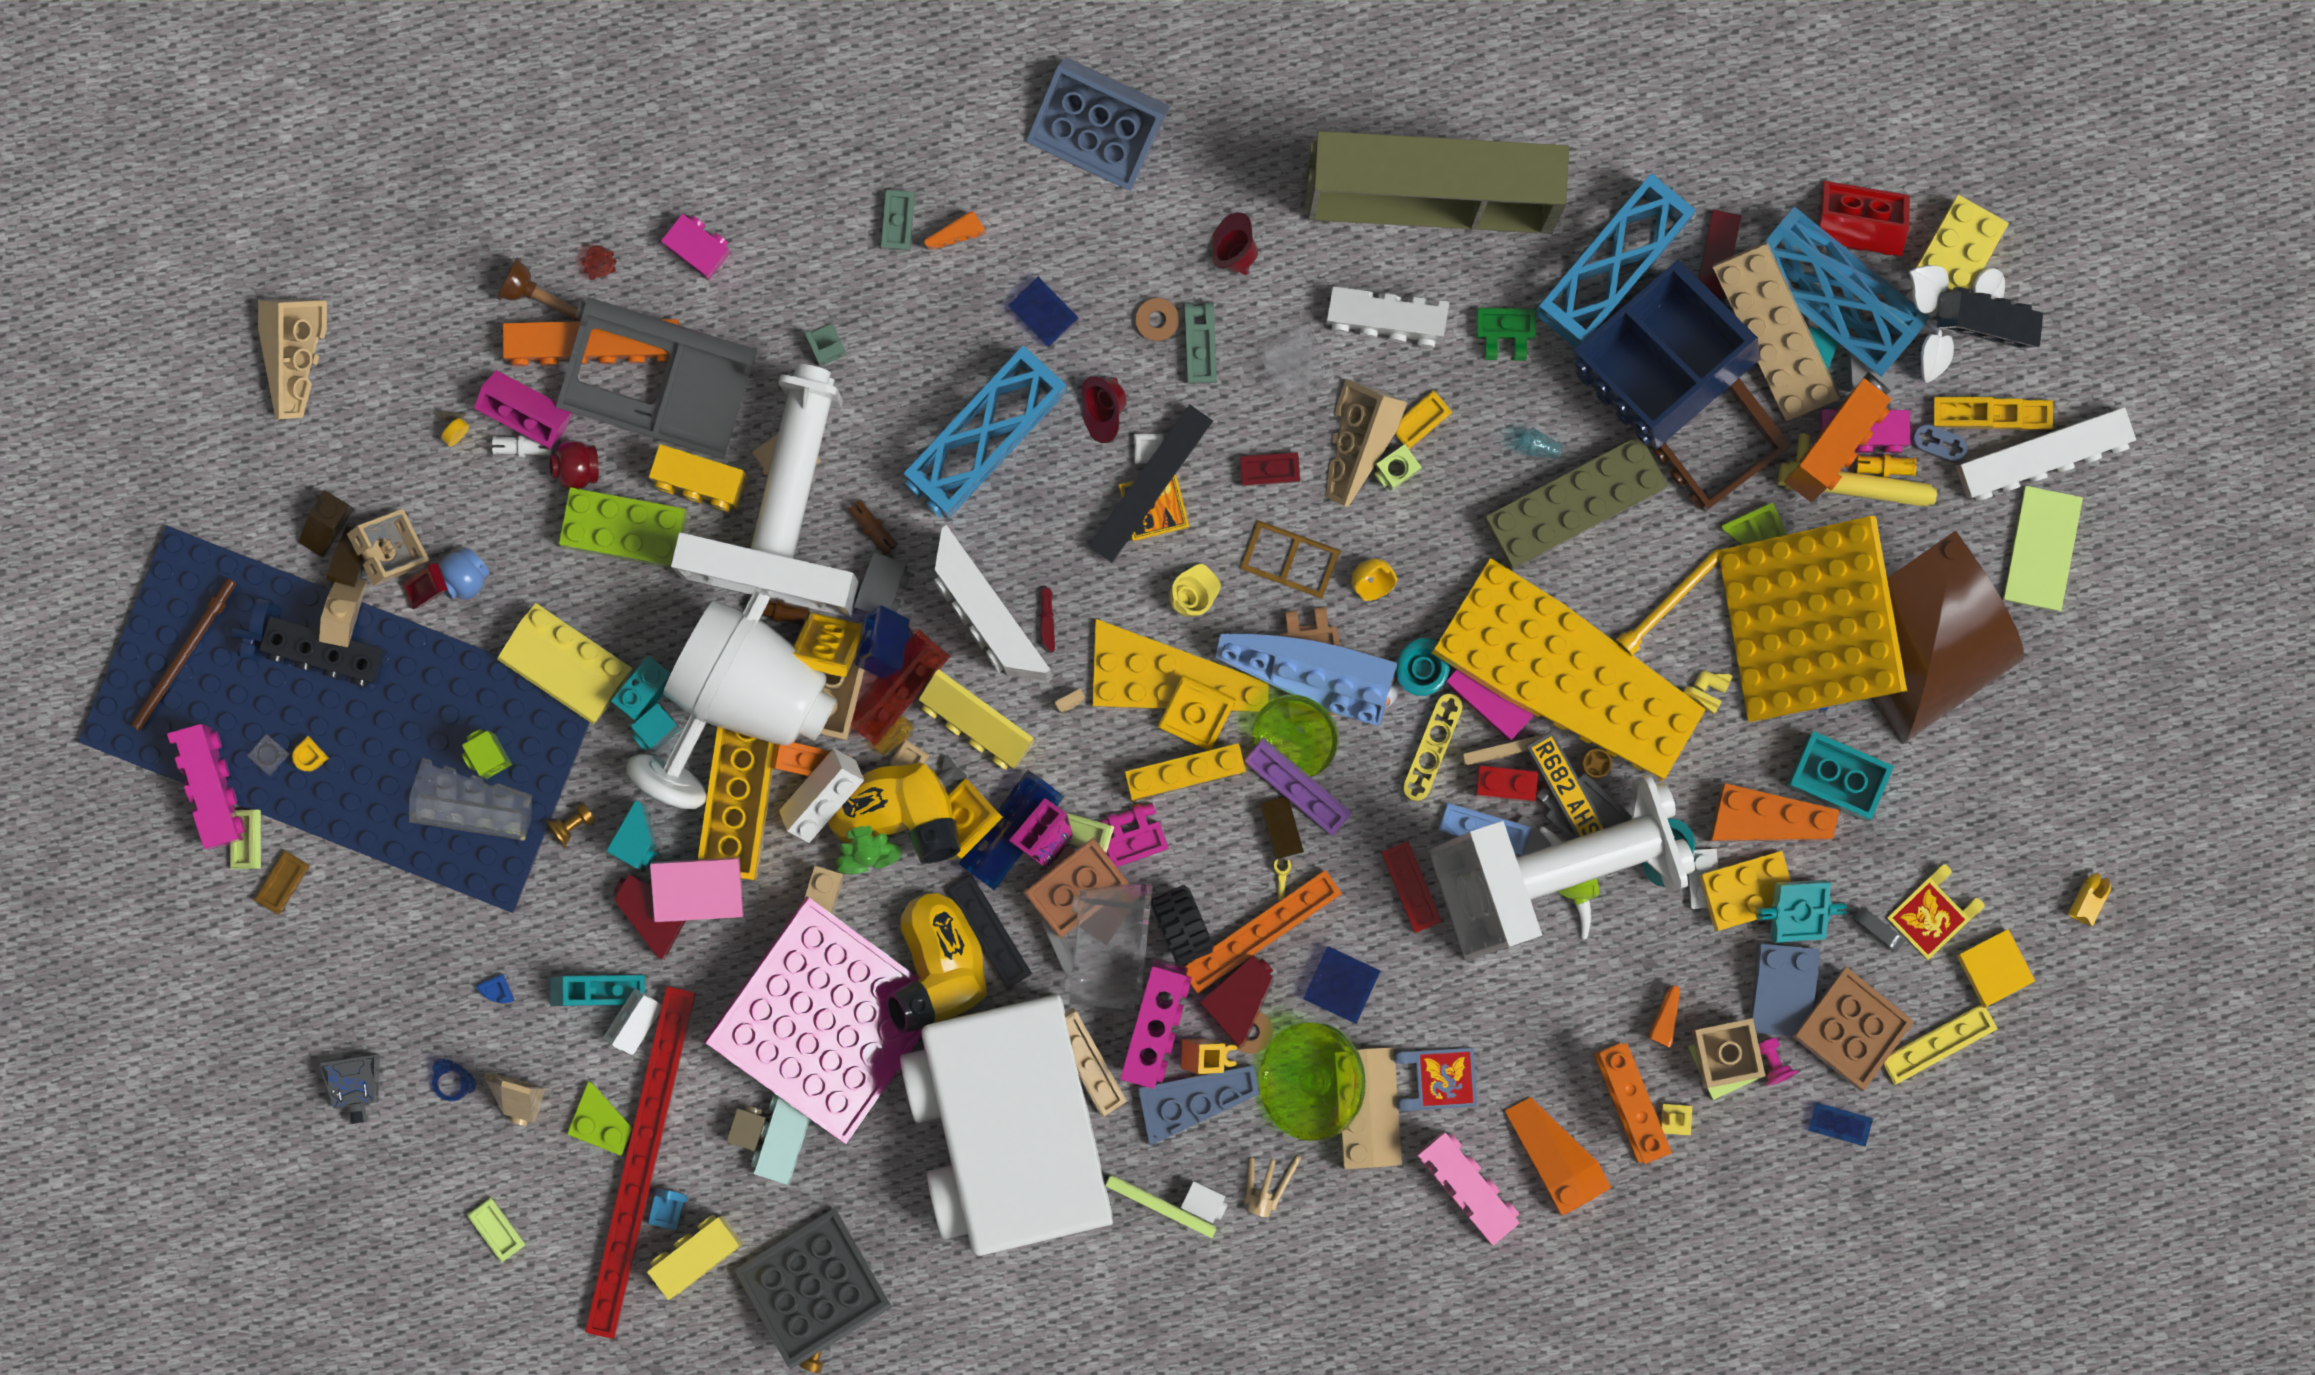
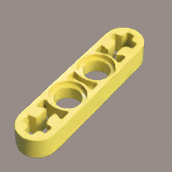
[1403,693,1463,801]

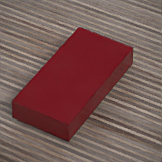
[402,563,448,610]

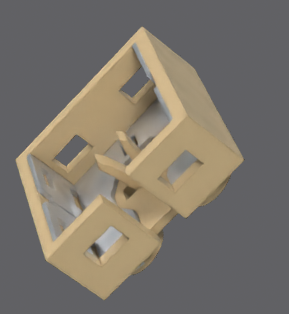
[347,509,430,586]

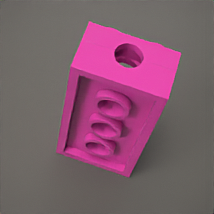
[1120,958,1192,1089]

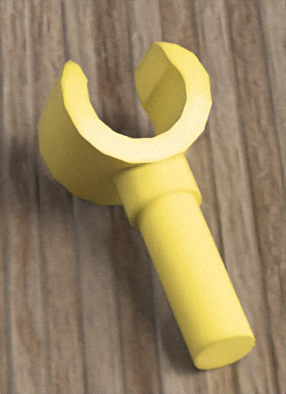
[1273,859,1291,900]

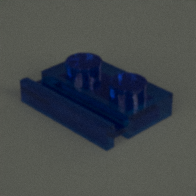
[1008,276,1079,348]

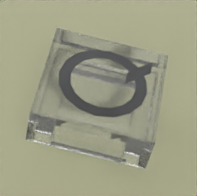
[247,734,290,776]

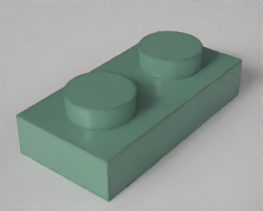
[881,190,915,251]

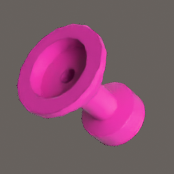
[1759,1037,1799,1087]

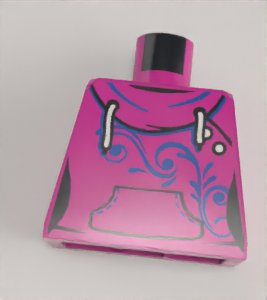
[1009,798,1073,867]

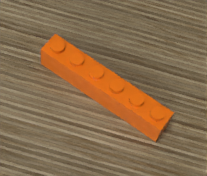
[503,319,681,367]

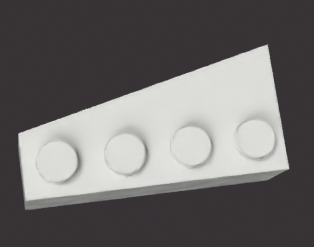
[1326,286,1450,348]

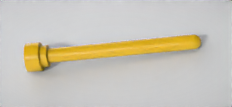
[1615,549,1721,656]

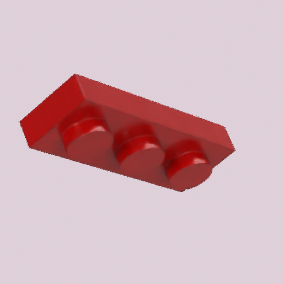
[1381,841,1442,934]

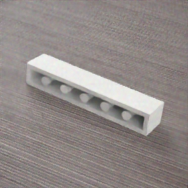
[1955,407,2136,502]

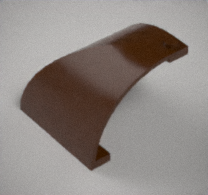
[1870,531,2024,744]

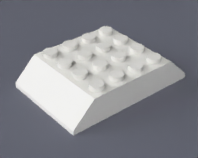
[934,525,1052,682]

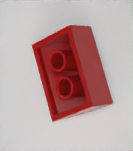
[1817,180,1910,256]

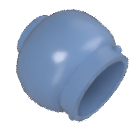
[438,547,490,600]

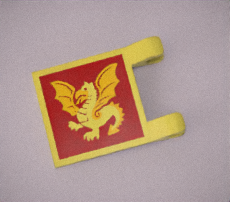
[1887,864,1985,960]

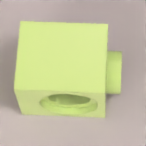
[1374,444,1422,490]

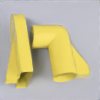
[1683,671,1733,715]

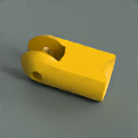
[2068,873,2111,927]

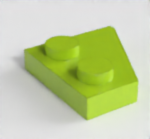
[1722,503,1788,545]
[567,1082,633,1156]

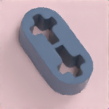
[1912,425,1968,462]

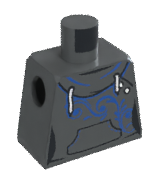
[320,1055,380,1124]

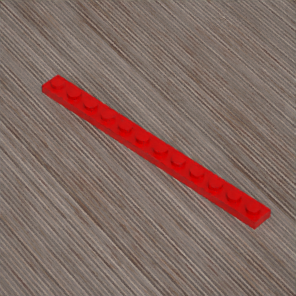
[585,986,696,1339]

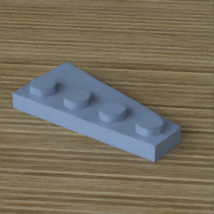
[1138,1065,1259,1146]

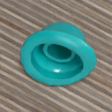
[1396,638,1450,696]

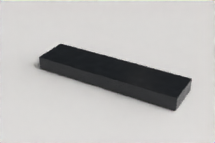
[947,874,1032,989]

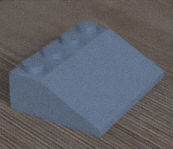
[1026,57,1170,191]

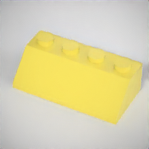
[497,603,632,725]
[919,669,1035,770]

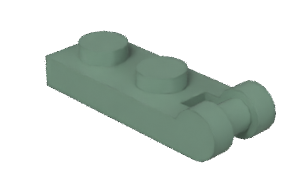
[1185,302,1217,384]

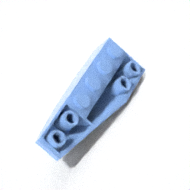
[1215,634,1397,726]

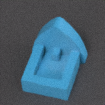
[648,1188,689,1231]

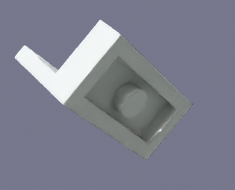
[603,988,662,1055]

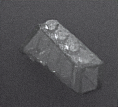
[409,758,532,841]

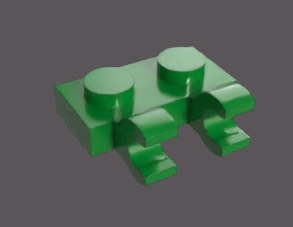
[1477,308,1536,361]

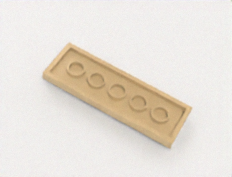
[1713,241,1840,422]

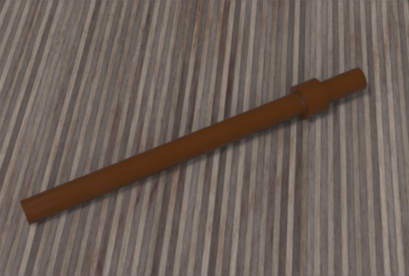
[130,577,237,731]

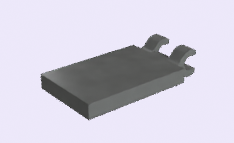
[1536,773,1632,875]

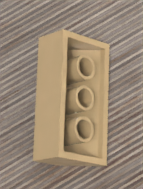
[1336,1047,1402,1169]

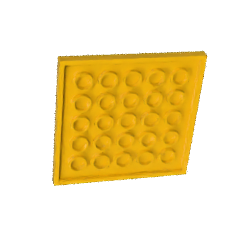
[1719,516,1907,722]

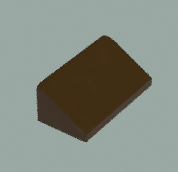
[1260,797,1304,860]

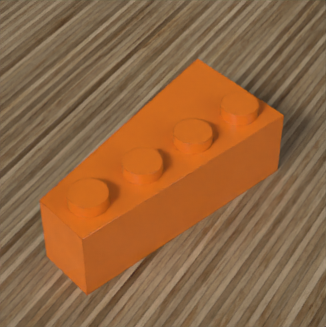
[1784,378,1892,503]
[1708,783,1840,842]

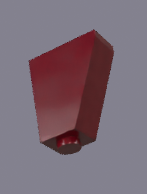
[613,874,686,960]
[1200,956,1274,1049]

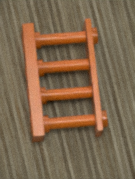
[1593,1043,1672,1164]

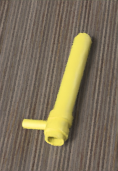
[1778,433,1937,507]

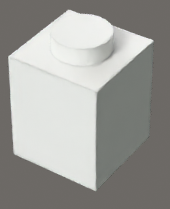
[1181,1181,1228,1223]

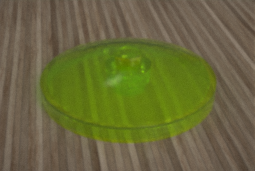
[1259,1022,1366,1141]

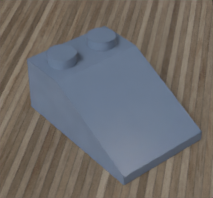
[1751,944,1820,1036]

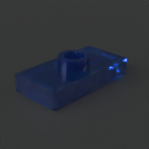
[1808,1102,1873,1147]

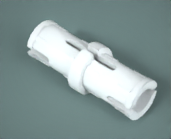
[492,434,553,457]

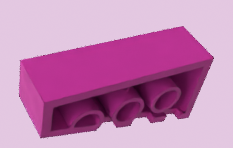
[167,724,245,850]

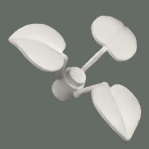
[1906,265,2005,383]

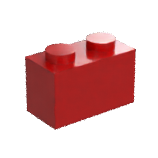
[1475,766,1538,803]

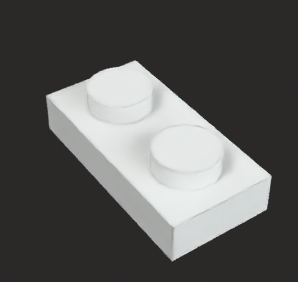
[1688,848,1718,909]

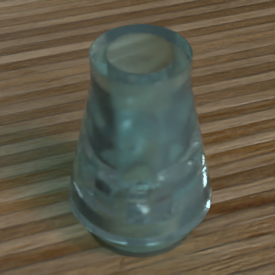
[1517,428,1563,460]

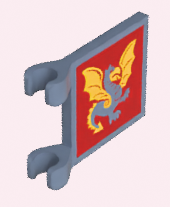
[1394,1048,1477,1111]

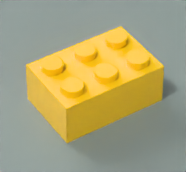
[649,444,748,513]

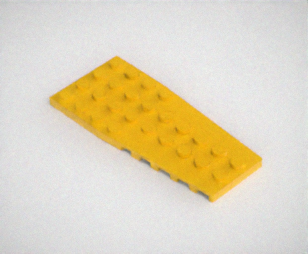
[1432,558,1705,782]

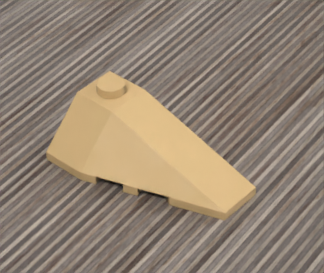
[258,299,327,419]

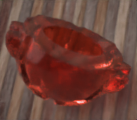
[581,245,617,280]

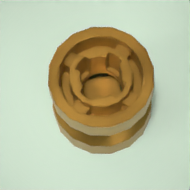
[1581,749,1612,779]

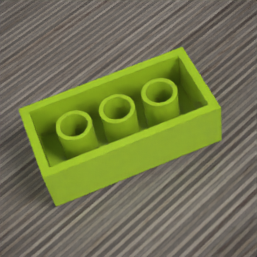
[559,488,688,568]

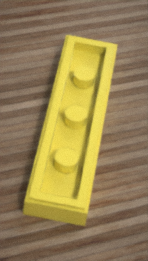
[1883,1004,1998,1085]

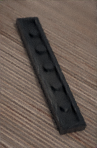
[1088,404,1213,563]

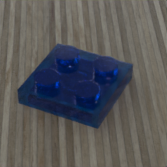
[1303,946,1381,1024]

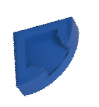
[476,974,515,1003]

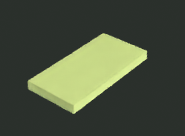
[2003,486,2083,612]
[1105,1175,1216,1238]

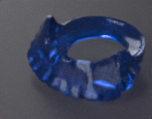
[432,1059,476,1102]

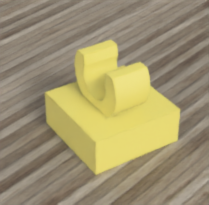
[1661,1104,1693,1135]

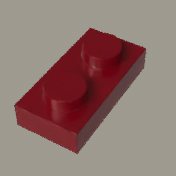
[1240,452,1300,487]

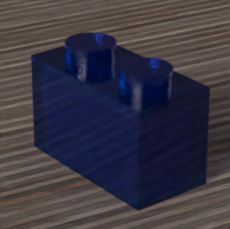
[855,605,910,679]

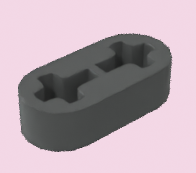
[1852,907,1905,953]

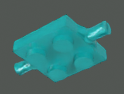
[1756,880,1847,943]

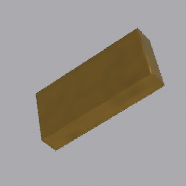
[254,850,311,915]

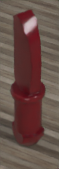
[1039,586,1055,653]

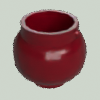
[549,440,599,490]

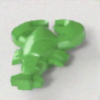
[835,826,902,875]

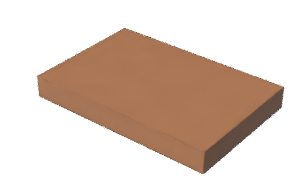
[1024,837,1130,938]

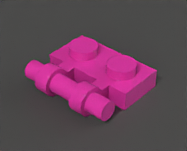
[1098,803,1169,867]

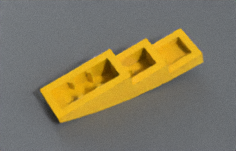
[1934,397,2053,431]

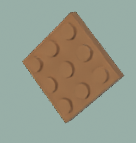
[1792,967,1914,1091]

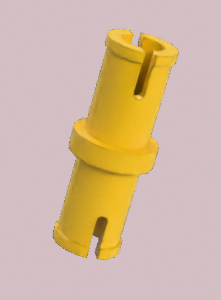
[1856,454,1917,477]

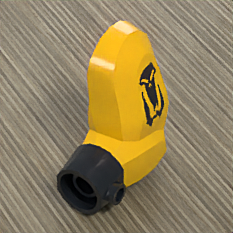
[827,763,961,864]
[886,893,987,1033]

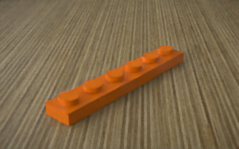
[1185,870,1342,994]

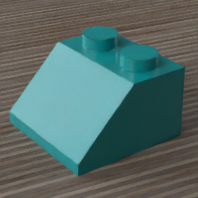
[607,800,658,871]

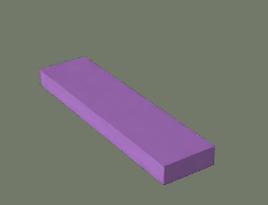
[1243,738,1352,836]

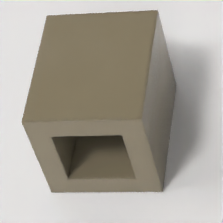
[727,1105,767,1151]

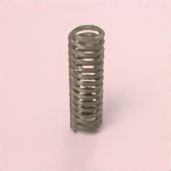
[436,411,466,422]

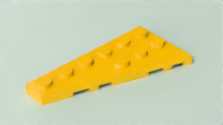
[1093,619,1269,712]

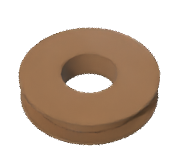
[1136,298,1179,341]
[1229,1012,1273,1054]

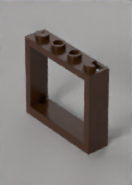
[1652,378,1791,512]

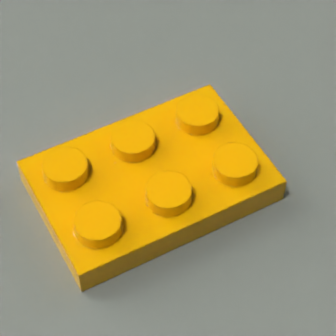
[1699,851,1791,931]

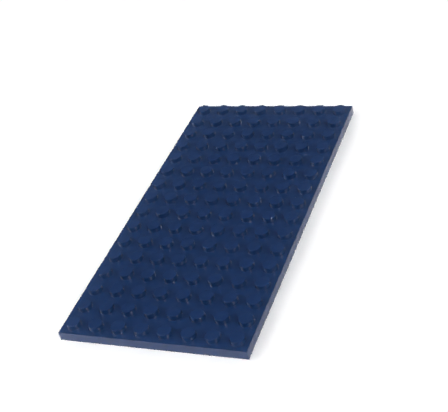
[78,526,590,913]

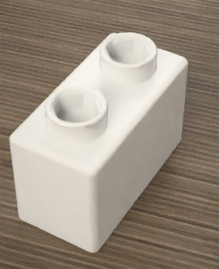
[900,994,1113,1256]

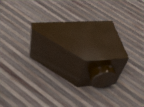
[298,490,354,558]

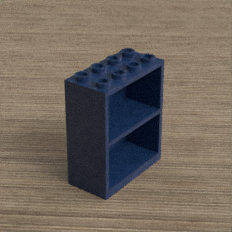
[1573,260,1760,450]

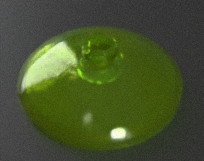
[1252,695,1339,777]

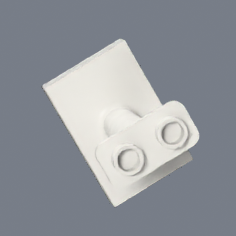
[671,363,860,618]
[1428,775,1695,961]

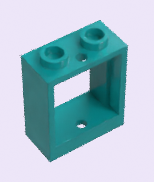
[611,655,671,721]

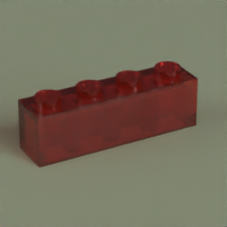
[851,629,951,746]

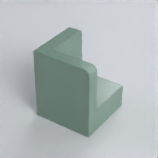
[805,324,847,367]

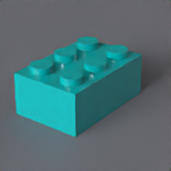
[1786,731,1895,822]

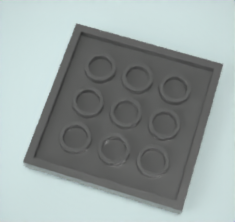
[734,1208,892,1369]

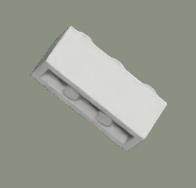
[779,748,864,843]

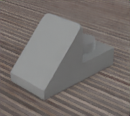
[1847,351,1898,394]

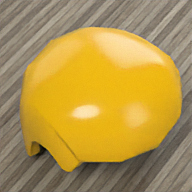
[1351,558,1398,601]

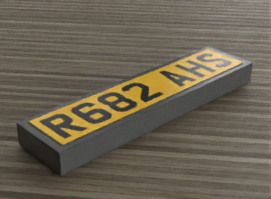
[1526,731,1606,838]

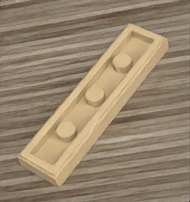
[1064,1007,1127,1117]

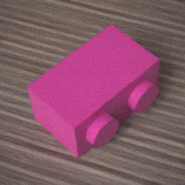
[661,213,730,280]

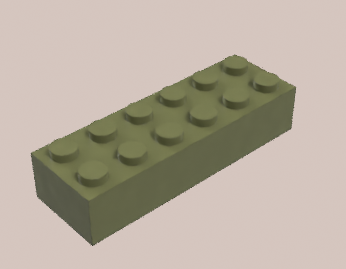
[1484,437,1668,571]

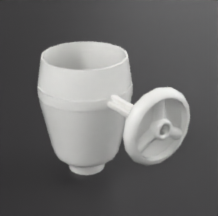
[626,588,837,809]

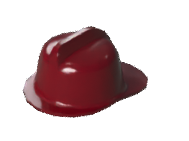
[1212,212,1258,276]
[1082,376,1127,443]

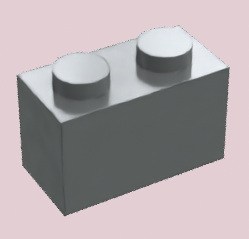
[854,552,911,621]

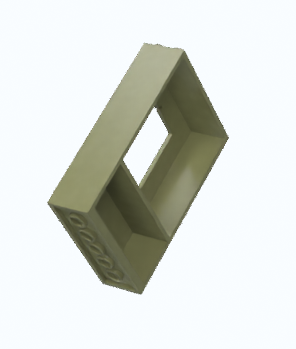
[1304,131,1569,234]

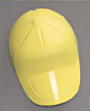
[1169,564,1221,617]

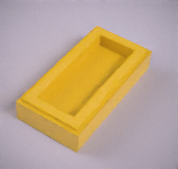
[1395,390,1452,449]

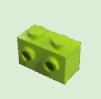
[461,729,513,779]

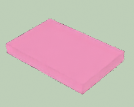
[650,857,744,922]

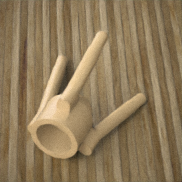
[1244,1156,1301,1218]

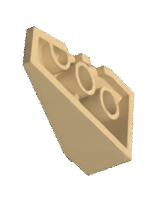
[1326,379,1407,507]
[484,1072,545,1126]

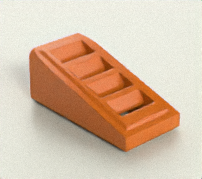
[924,211,986,250]
[1647,985,1680,1048]

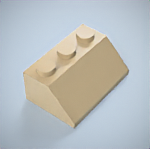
[819,652,868,740]

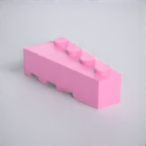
[1415,1132,1520,1246]

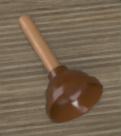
[496,257,581,321]

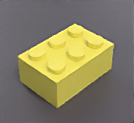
[1914,194,2009,292]
[647,1215,744,1300]

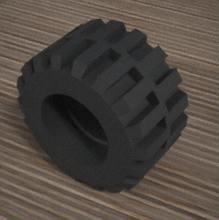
[1151,885,1213,966]

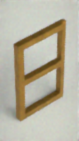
[1241,520,1341,599]

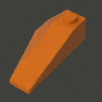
[1504,1097,1612,1216]

